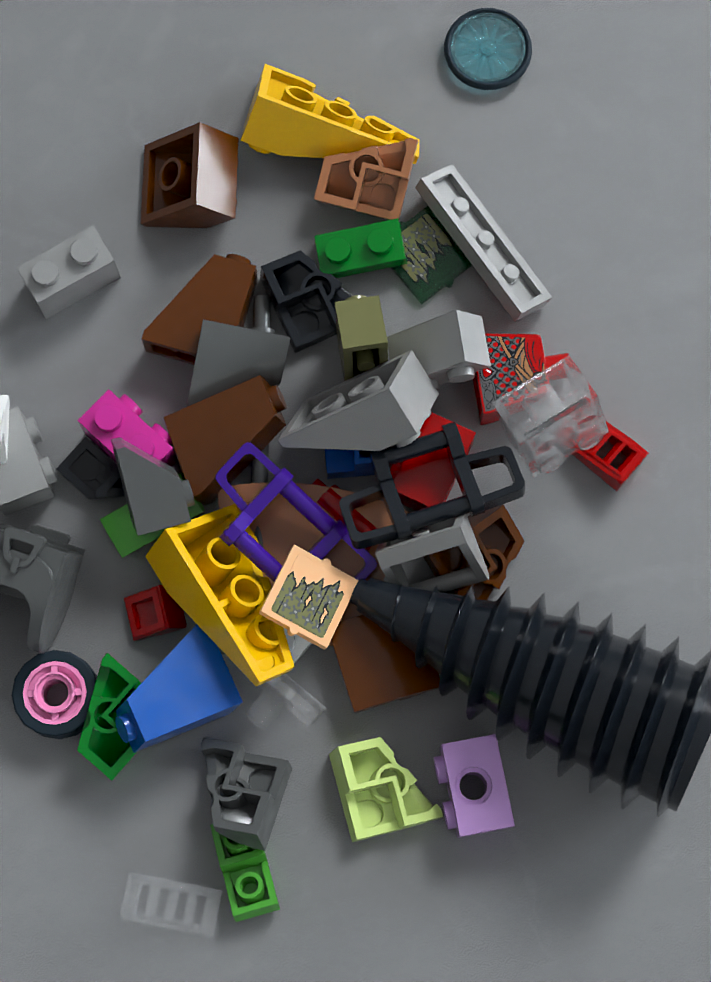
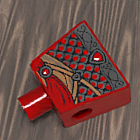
[472,333,572,425]

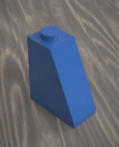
[115,624,243,753]

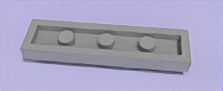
[415,164,552,322]

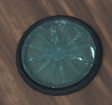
[444,8,532,90]

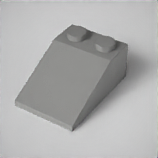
[278,350,439,451]

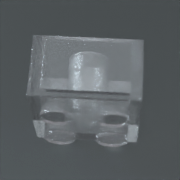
[492,355,609,478]

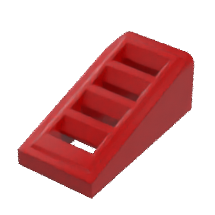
[550,402,649,491]

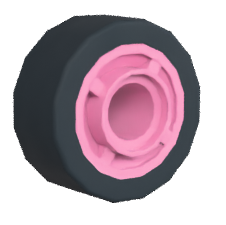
[12,650,97,739]

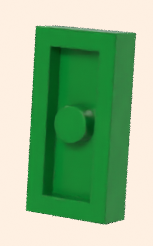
[314,218,407,278]

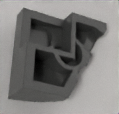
[186,319,290,407]

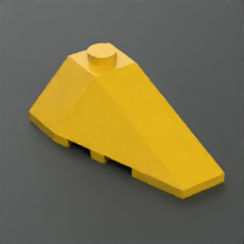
[241,64,420,164]
[145,504,295,687]

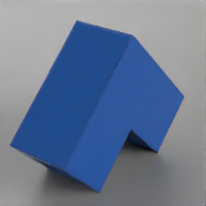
[325,449,375,479]

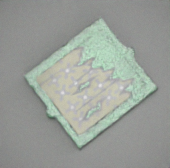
[390,206,472,304]

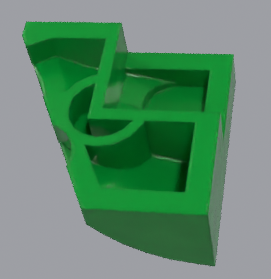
[77,653,141,781]

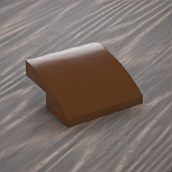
[331,615,440,713]

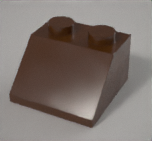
[140,122,239,229]

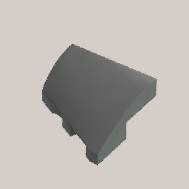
[201,737,292,851]

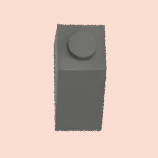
[111,437,195,536]

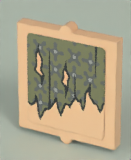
[258,545,359,650]

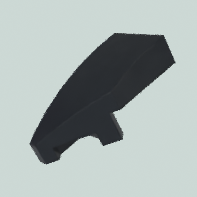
[56,437,125,499]

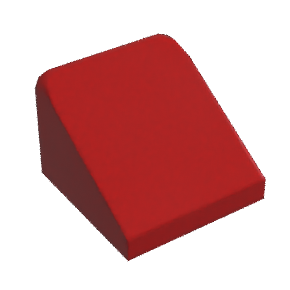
[124,585,187,641]

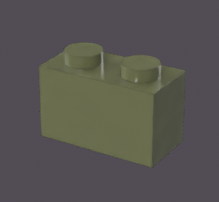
[335,295,388,381]

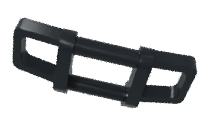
[339,422,525,549]

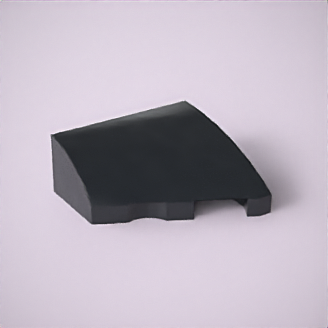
[260,250,352,353]

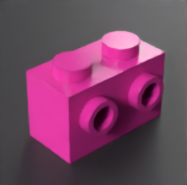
[77,389,178,467]

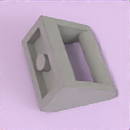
[375,514,489,593]

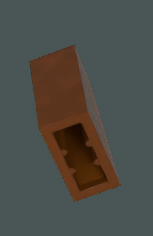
[141,254,258,365]
[163,375,287,506]

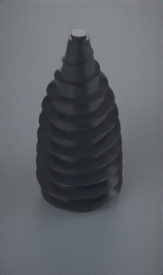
[350,578,711,817]

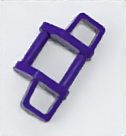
[216,442,377,582]

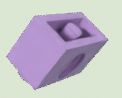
[433,734,515,838]

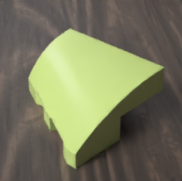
[329,737,443,842]

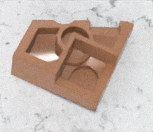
[314,138,418,220]

